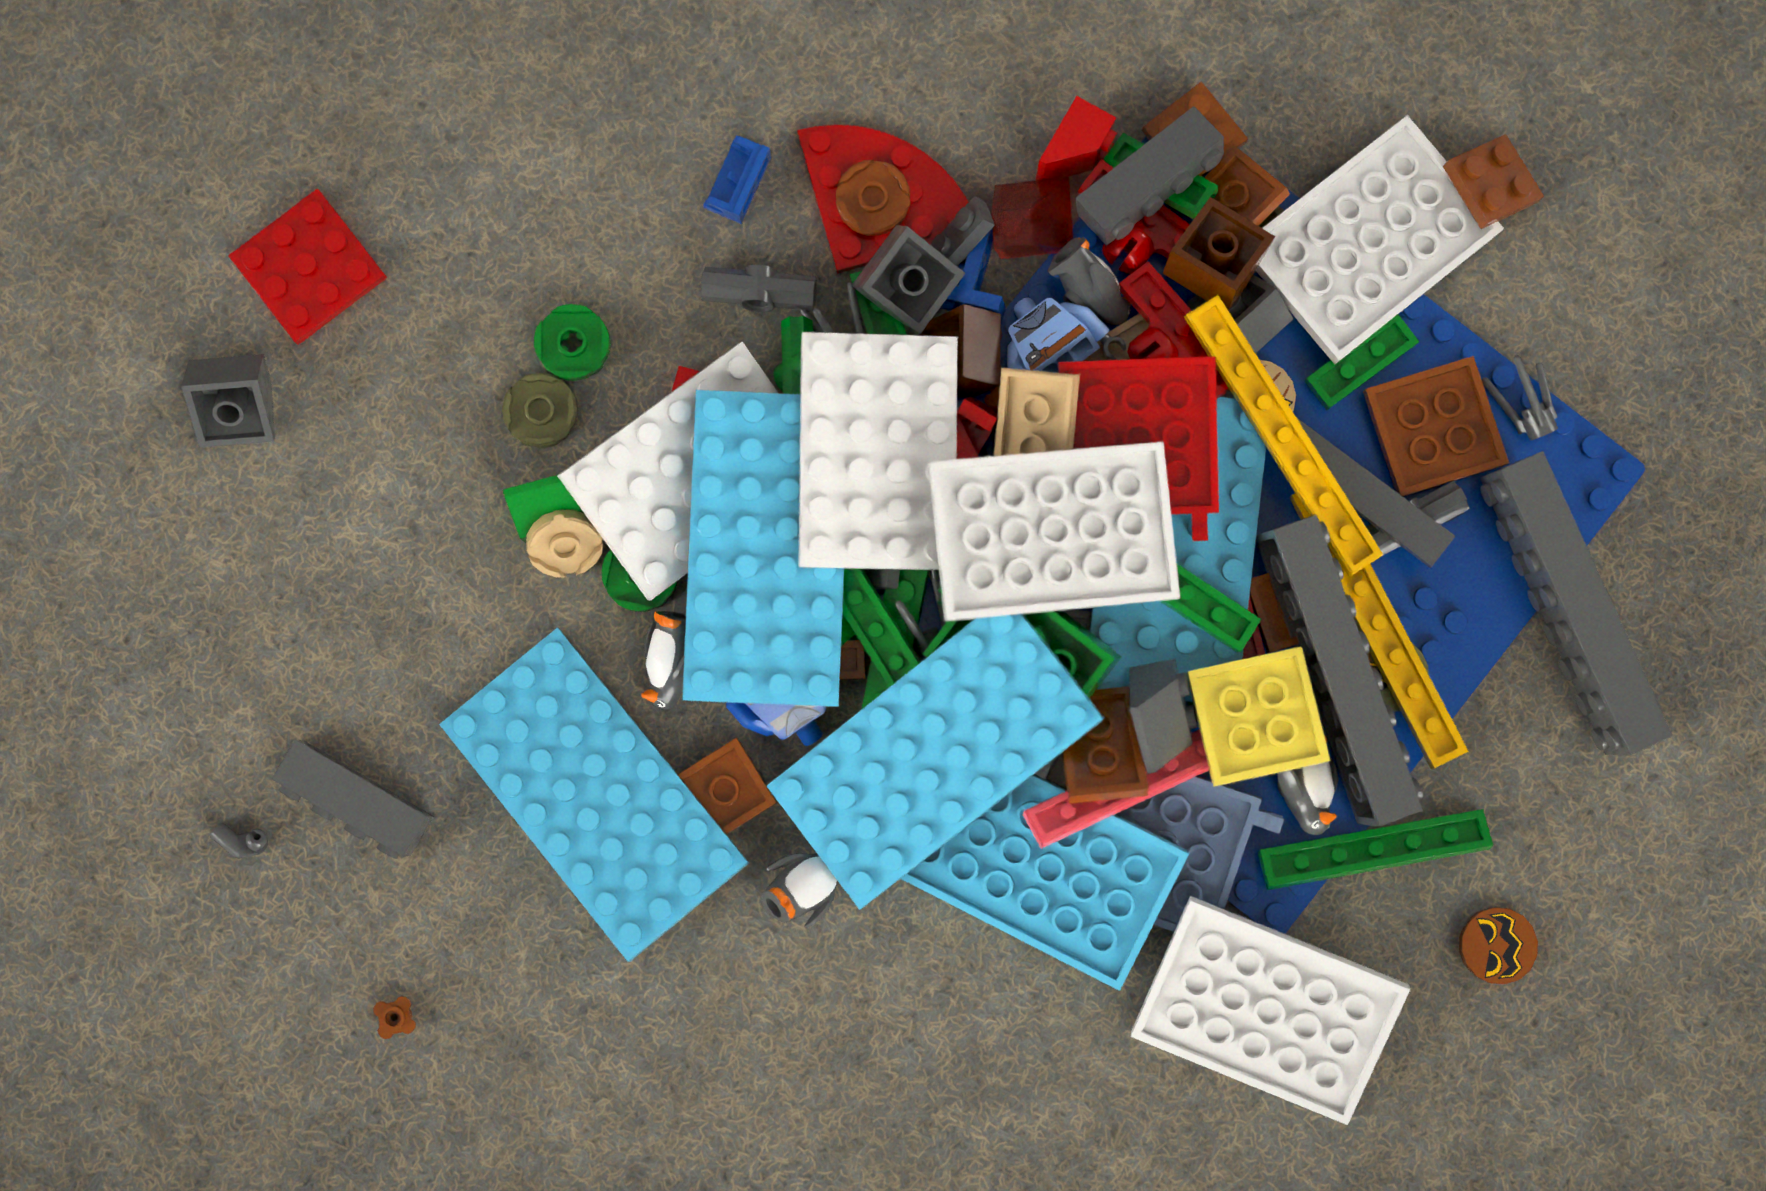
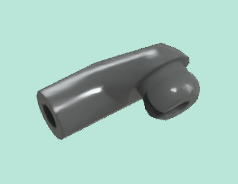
[210,823,268,859]

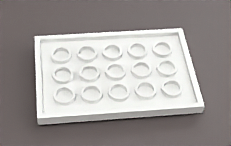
[1256,115,1504,364]
[799,332,957,570]
[557,342,778,600]
[929,442,1180,621]
[1131,896,1410,1125]

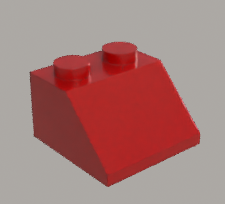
[1035,96,1118,184]

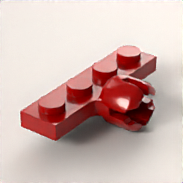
[1078,159,1190,274]
[1119,261,1230,399]

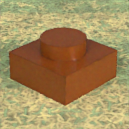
[840,640,865,680]

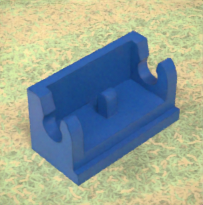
[703,136,771,224]

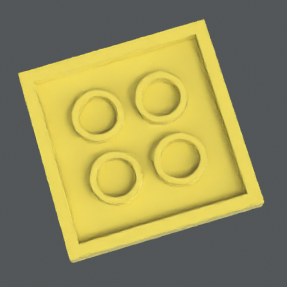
[1186,647,1330,787]

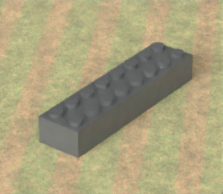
[1480,451,1673,755]
[1256,514,1423,826]

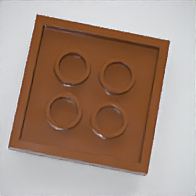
[1363,356,1509,497]

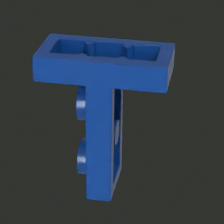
[940,221,1006,322]

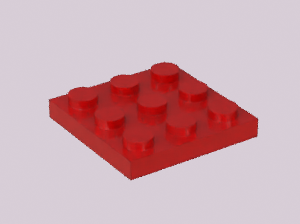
[228,188,388,345]

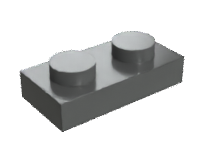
[931,196,995,266]

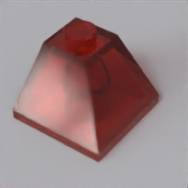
[991,177,1074,259]

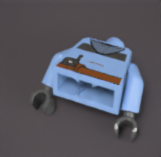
[1007,298,1126,373]

